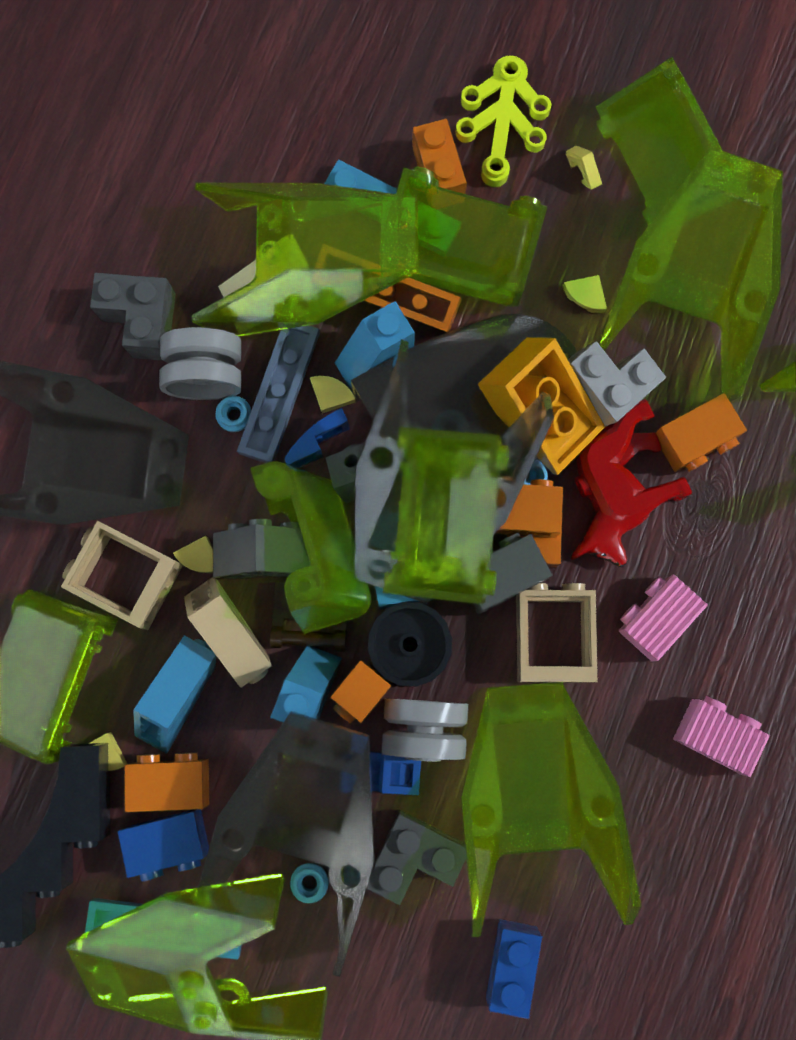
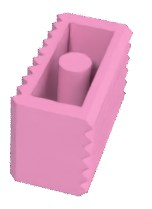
[619,574,708,662]
[673,696,770,777]

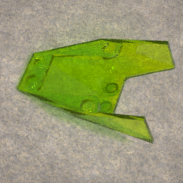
[597,147,783,401]
[192,183,418,337]
[461,682,641,937]
[66,873,328,1040]

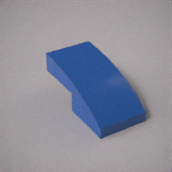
[284,408,350,472]
[339,750,421,795]

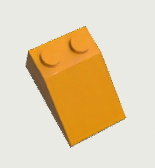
[478,337,605,475]

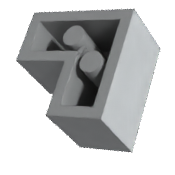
[568,341,666,426]

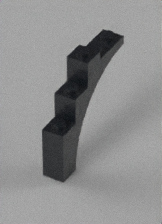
[0,743,111,948]

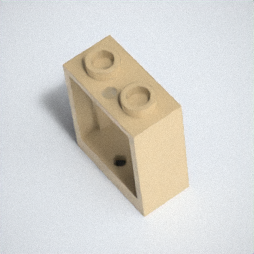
[61,521,183,630]
[516,583,598,682]

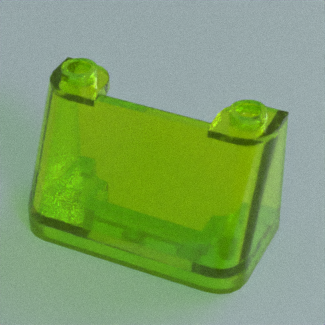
[596,57,745,232]
[379,167,548,307]
[383,427,509,604]
[250,461,371,634]
[0,589,118,764]

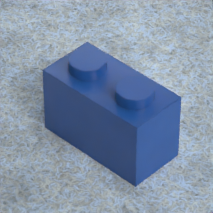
[118,809,210,881]
[486,919,542,1019]

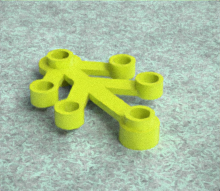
[456,56,551,187]

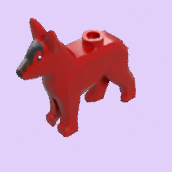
[571,399,692,567]

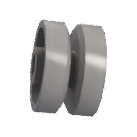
[159,327,241,400]
[382,698,468,762]

